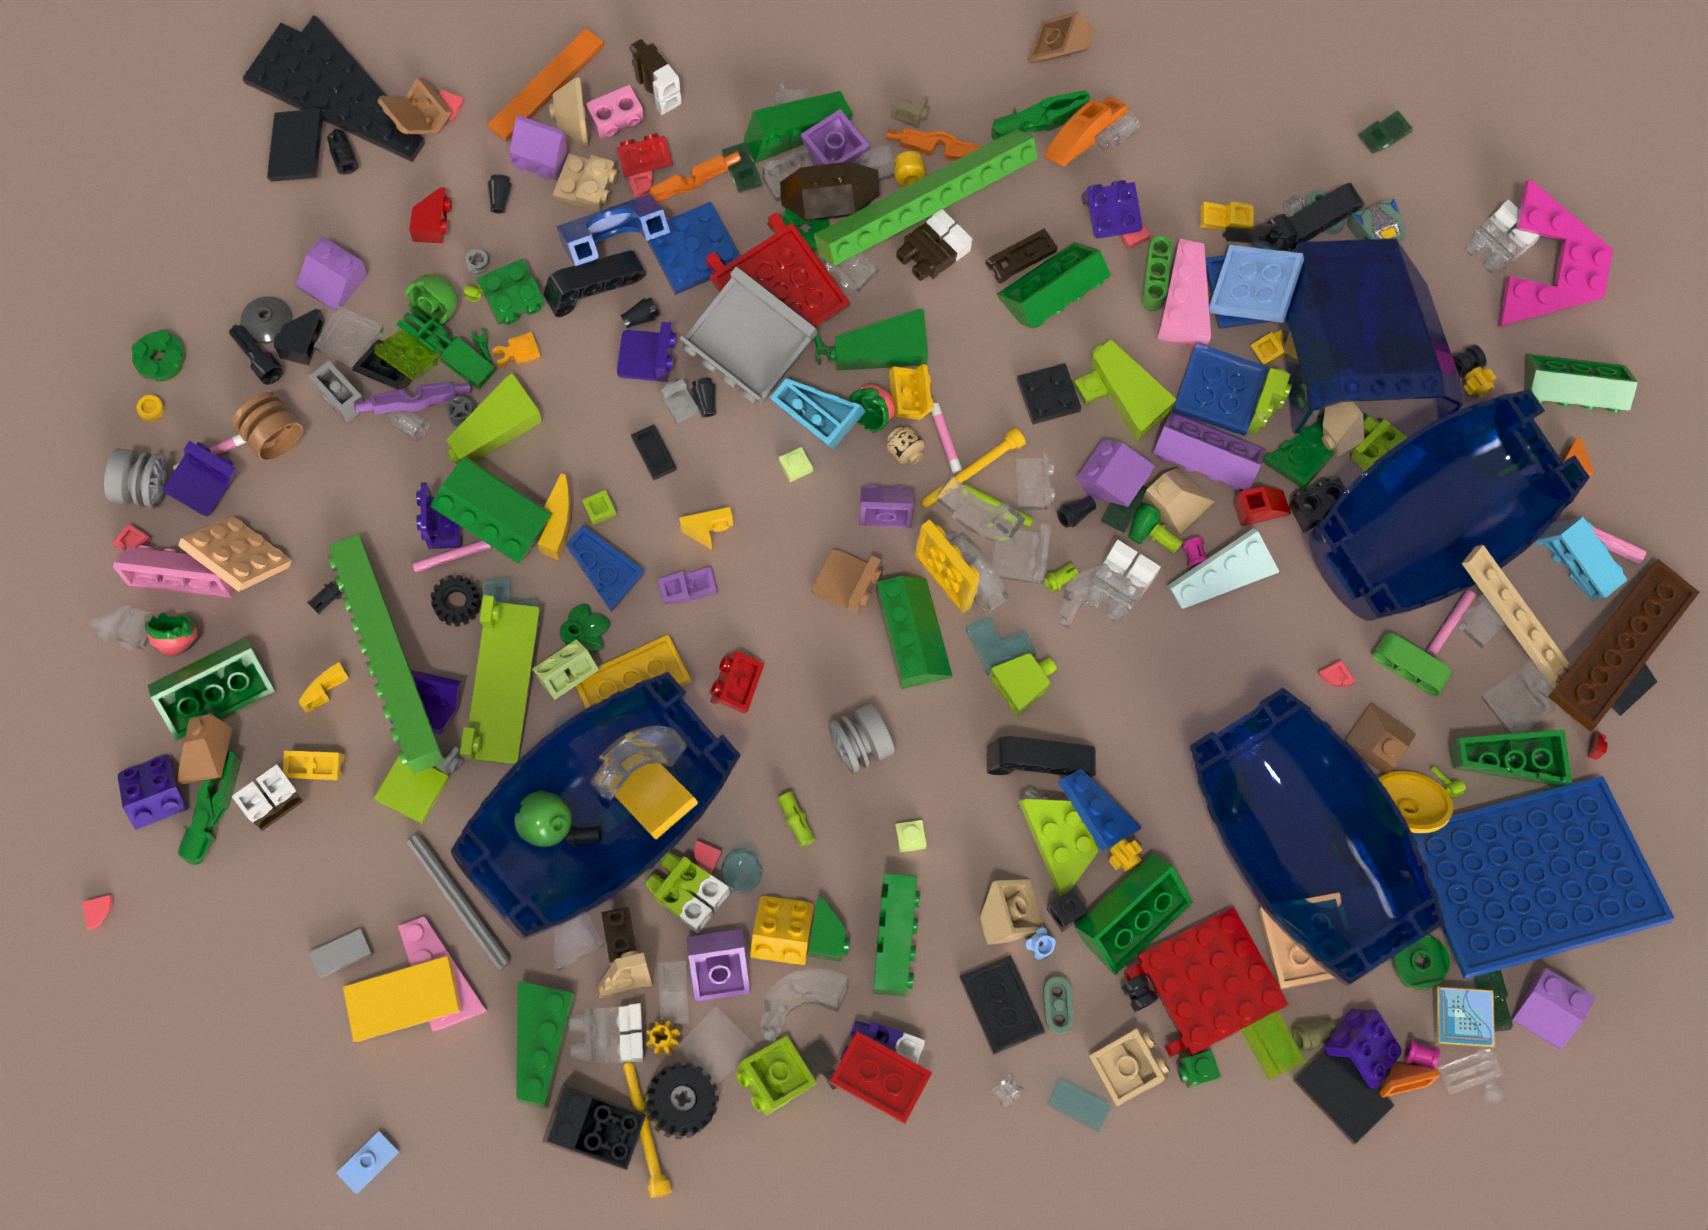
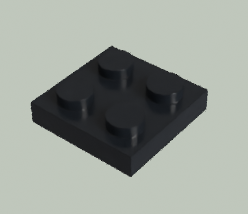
[1017,363,1082,425]

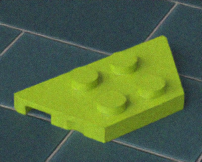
[1018,799,1099,897]

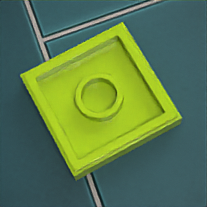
[374,757,450,825]

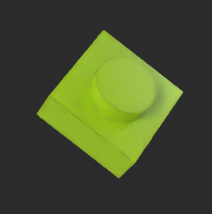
[1073,370,1109,405]
[582,490,616,525]

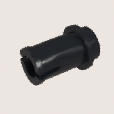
[307,581,342,615]
[566,826,603,848]

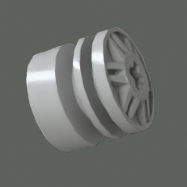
[104,448,168,509]
[828,703,895,774]

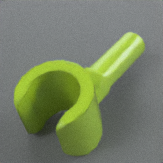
[464,284,482,302]
[1431,766,1466,798]

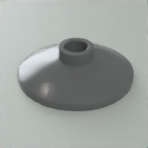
[241,297,292,343]

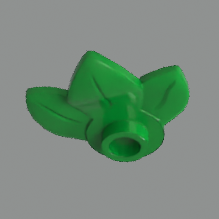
[559,604,611,652]

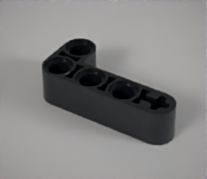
[1267,183,1365,252]
[544,250,646,317]
[987,736,1096,777]

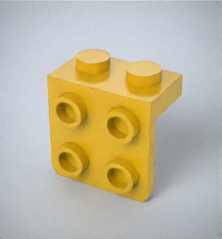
[750,896,814,965]

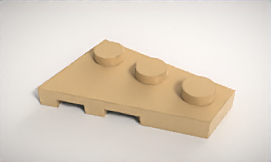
[596,951,653,998]

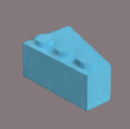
[770,378,866,451]
[1534,517,1627,600]

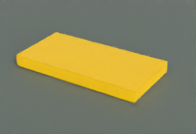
[575,634,691,727]
[602,747,698,840]
[343,956,462,1042]

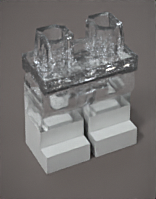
[1465,200,1541,273]
[1085,540,1161,623]
[569,1004,644,1064]

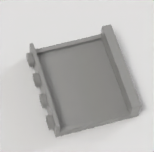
[679,267,818,404]

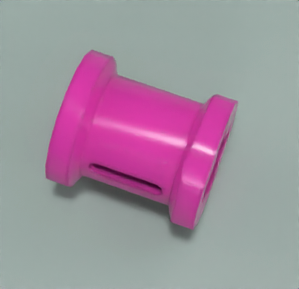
[1181,537,1208,570]
[1404,1039,1440,1069]

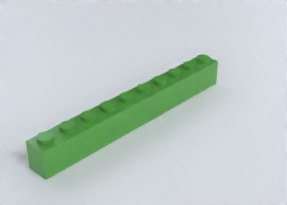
[814,129,1038,266]
[328,534,445,774]

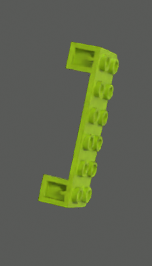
[460,595,540,765]

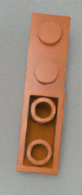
[1044,96,1127,167]

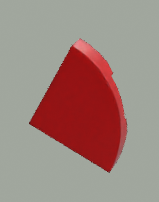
[1587,732,1608,760]

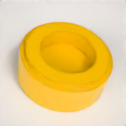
[136,395,165,422]

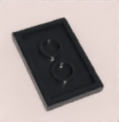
[267,108,324,182]
[960,955,1045,1055]
[1294,1050,1395,1145]

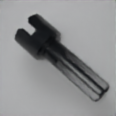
[1223,223,1284,250]
[229,325,284,385]

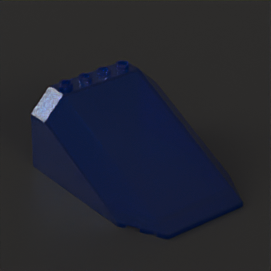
[1281,238,1464,434]

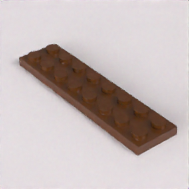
[1548,559,1700,732]

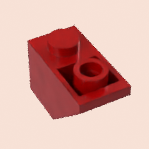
[409,187,452,244]
[1234,486,1291,527]

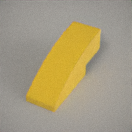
[538,473,571,561]

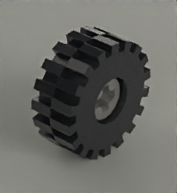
[643,1062,719,1139]

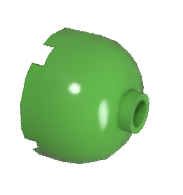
[405,274,457,325]
[515,790,572,847]

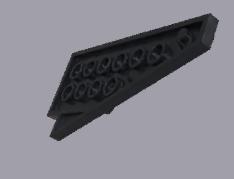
[242,15,425,162]

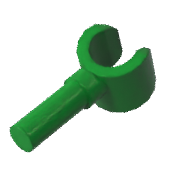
[814,327,830,365]
[471,328,492,364]

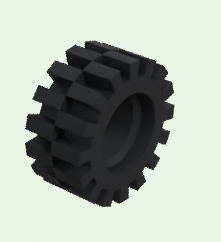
[431,575,481,627]

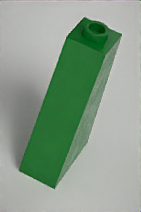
[830,309,928,371]

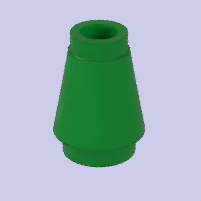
[1128,504,1161,544]

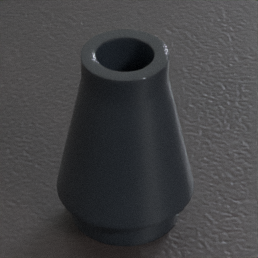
[487,174,512,214]
[620,297,660,329]
[691,378,717,418]
[1057,496,1096,528]

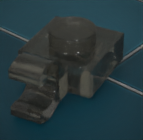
[799,1038,837,1090]

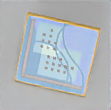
[1437,987,1495,1047]

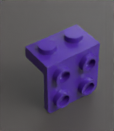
[1081,180,1143,239]
[617,322,677,382]
[163,441,236,516]
[416,482,461,549]
[391,670,461,734]
[117,754,188,830]
[1324,1009,1402,1088]

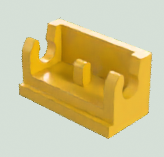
[283,751,345,780]

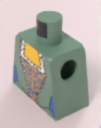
[1347,198,1406,261]

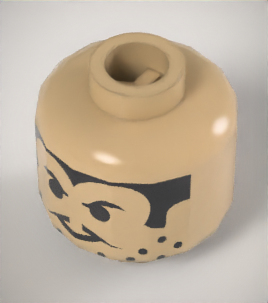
[887,426,925,465]

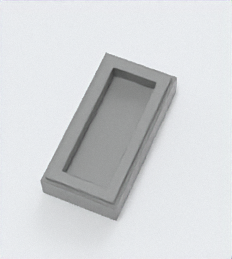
[309,928,373,979]

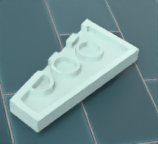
[1167,528,1279,609]

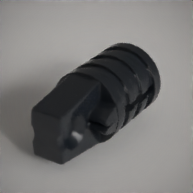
[327,128,359,175]

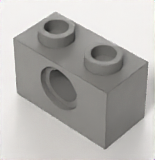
[309,361,364,424]

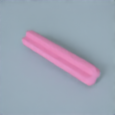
[1592,525,1647,563]

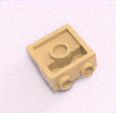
[553,154,618,212]
[1089,1028,1170,1106]

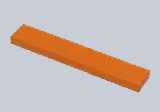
[487,28,604,142]

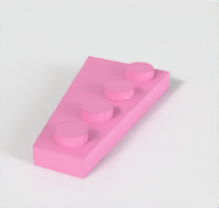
[398,917,487,1032]

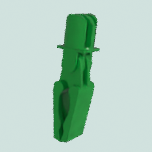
[991,90,1090,141]
[396,306,496,390]
[178,750,241,865]

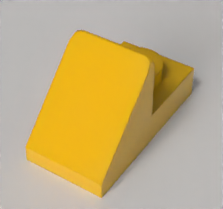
[679,507,733,549]

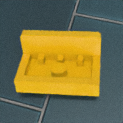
[889,364,933,420]

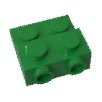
[477,258,544,325]

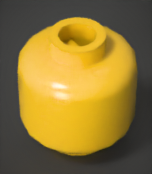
[893,151,926,187]

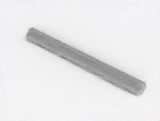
[406,834,510,970]

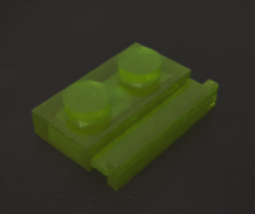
[375,330,439,380]
[1240,1011,1305,1081]

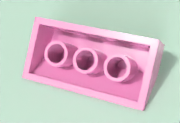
[113,545,234,598]

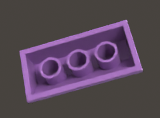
[1153,411,1266,491]

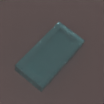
[1047,1079,1111,1132]

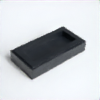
[631,424,676,481]

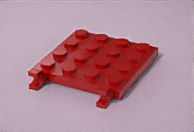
[705,212,850,327]
[1124,907,1289,1058]

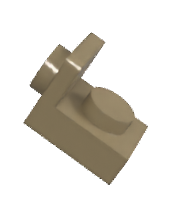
[891,95,930,128]

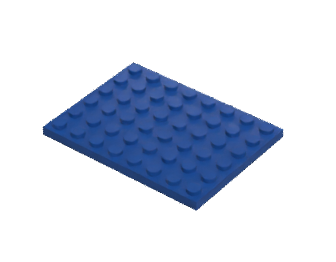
[1401,776,1675,979]

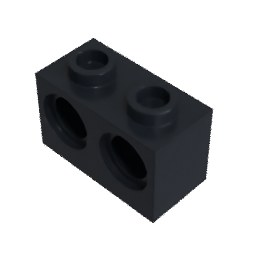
[1289,477,1354,532]

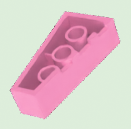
[1157,238,1211,347]

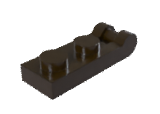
[985,228,1058,284]

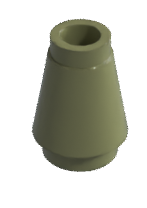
[1292,1018,1336,1051]

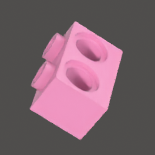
[585,85,644,139]

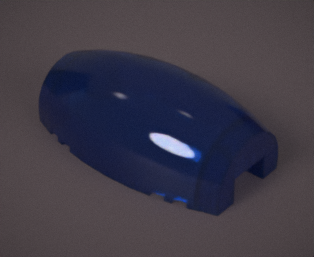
[1309,389,1590,621]
[451,672,741,940]
[1188,688,1445,986]

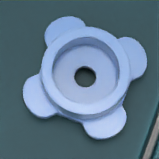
[1025,927,1056,960]

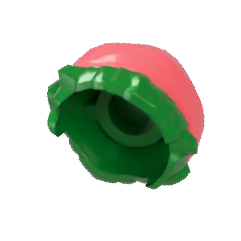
[849,384,895,433]
[145,613,197,657]

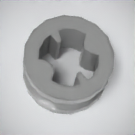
[465,249,489,274]

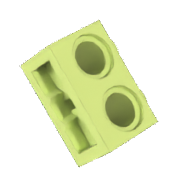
[532,640,599,700]

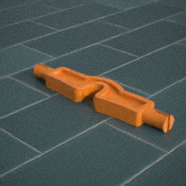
[886,128,981,161]
[636,151,742,203]

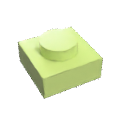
[779,447,813,482]
[895,820,927,853]

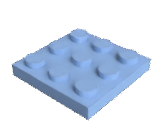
[1209,245,1304,323]

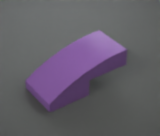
[658,566,719,605]

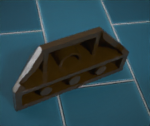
[780,162,880,222]

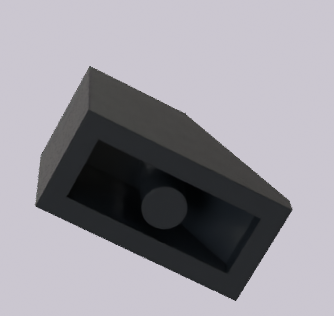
[274,309,325,365]

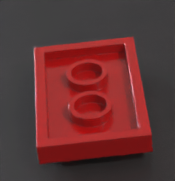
[830,1031,932,1124]

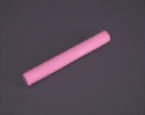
[412,540,491,573]
[1426,590,1476,656]

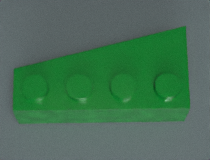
[743,91,852,163]
[1449,729,1573,787]
[873,873,920,997]
[516,981,576,1109]

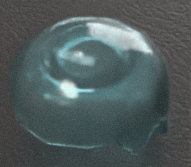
[721,848,763,894]

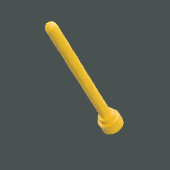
[921,427,1026,508]
[623,1062,672,1198]

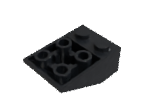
[542,1086,646,1170]

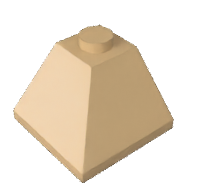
[549,77,589,147]
[1322,378,1364,457]
[1142,467,1215,536]
[980,879,1045,944]

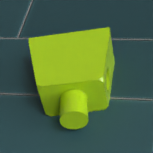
[989,653,1057,717]

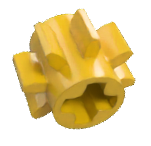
[1463,367,1497,398]
[1108,838,1143,872]
[646,1021,681,1057]

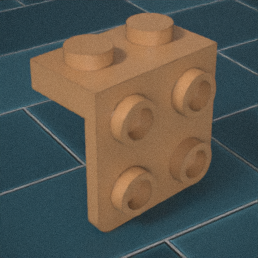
[377,78,452,134]
[812,549,883,615]

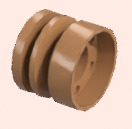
[232,392,304,462]

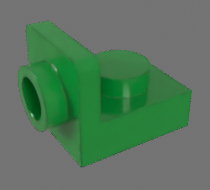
[1177,1050,1221,1088]

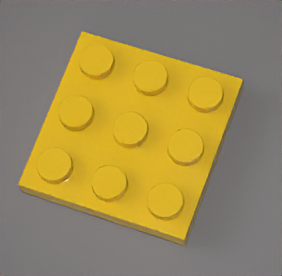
[914,519,980,614]

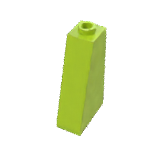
[1090,339,1177,442]
[446,373,542,464]

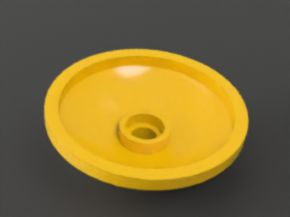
[1370,771,1453,833]

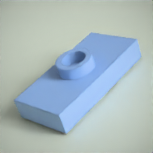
[336,1131,399,1194]

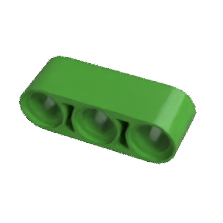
[1141,236,1172,311]
[1372,632,1453,696]

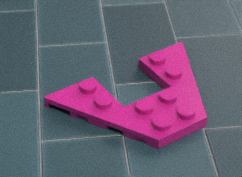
[1498,179,1613,327]

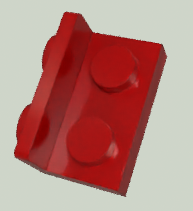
[616,133,672,178]
[710,651,764,713]

